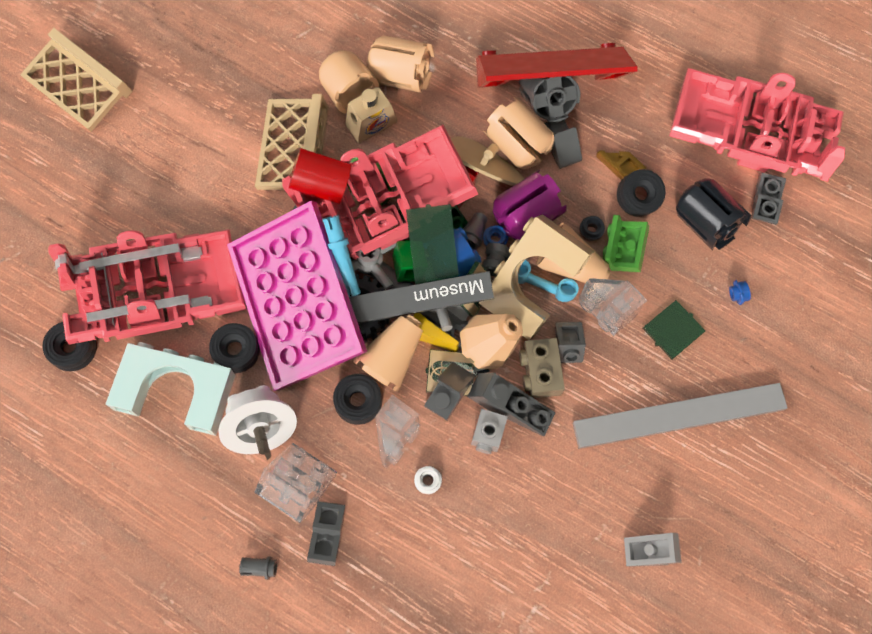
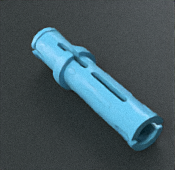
[322,215,361,297]

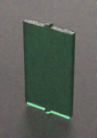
[406,204,459,285]

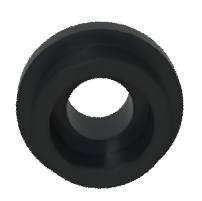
[579,216,605,241]

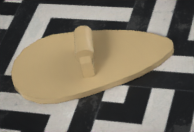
[451,137,524,186]

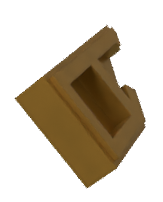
[596,150,647,180]

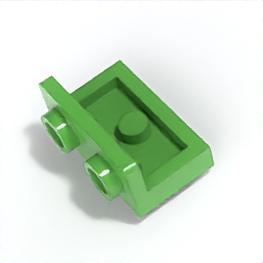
[603,215,650,272]

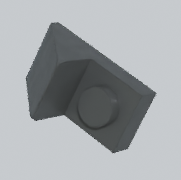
[544,120,582,169]
[424,362,476,421]

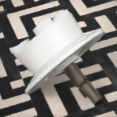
[219,385,297,460]

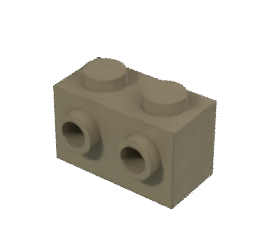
[519,338,565,398]

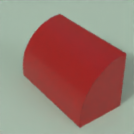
[288,148,352,204]

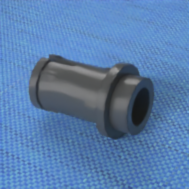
[239,556,278,580]

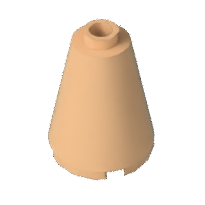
[536,222,611,287]
[353,314,423,392]

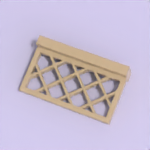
[20,28,132,132]
[255,94,328,190]

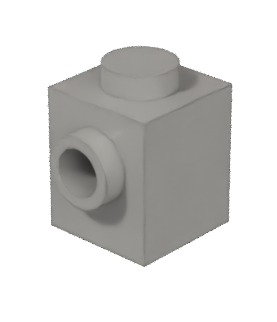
[471,409,508,454]

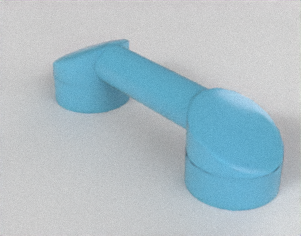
[518,260,579,302]

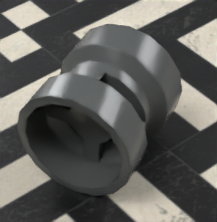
[482,243,511,277]

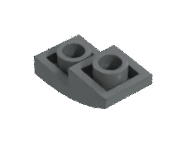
[751,173,786,225]

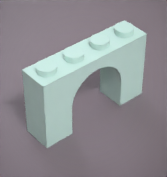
[106,342,236,436]

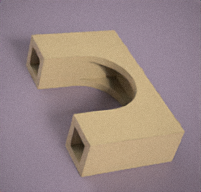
[479,215,595,340]

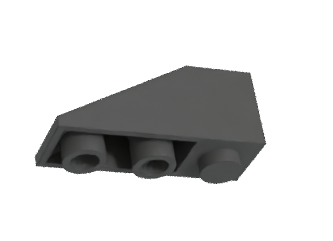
[467,373,555,436]

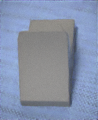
[624,533,682,567]

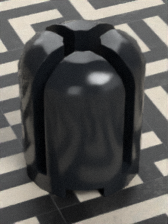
[676,178,752,251]

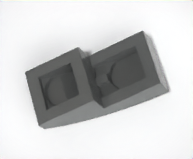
[307,501,345,566]

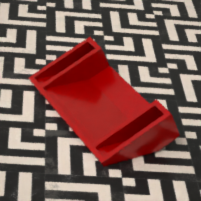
[476,43,638,88]

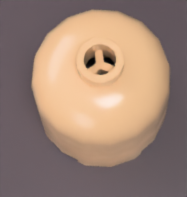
[319,50,379,114]

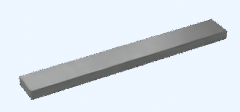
[572,383,788,449]

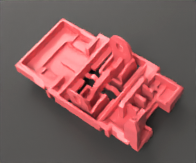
[669,68,845,182]

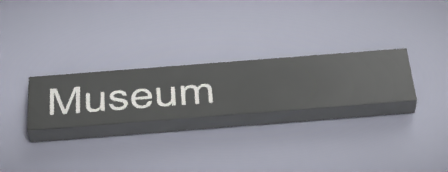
[349,271,494,324]

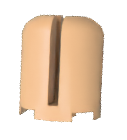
[367,36,434,93]
[483,97,555,169]

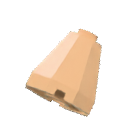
[460,314,523,369]

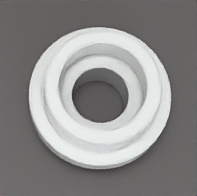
[414,466,442,494]

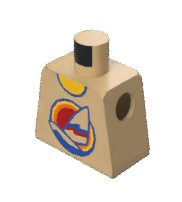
[346,87,397,144]

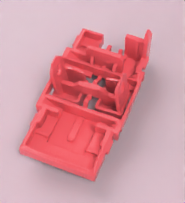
[282,125,478,260]

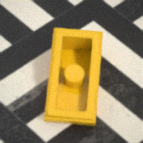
[413,313,459,352]

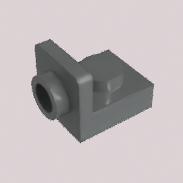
[555,322,586,363]

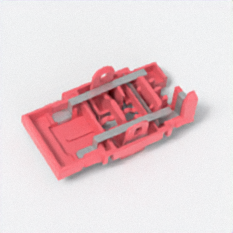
[48,229,246,344]

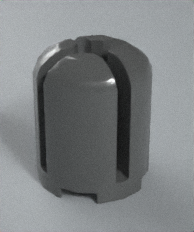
[519,76,581,122]

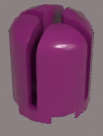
[493,170,567,240]

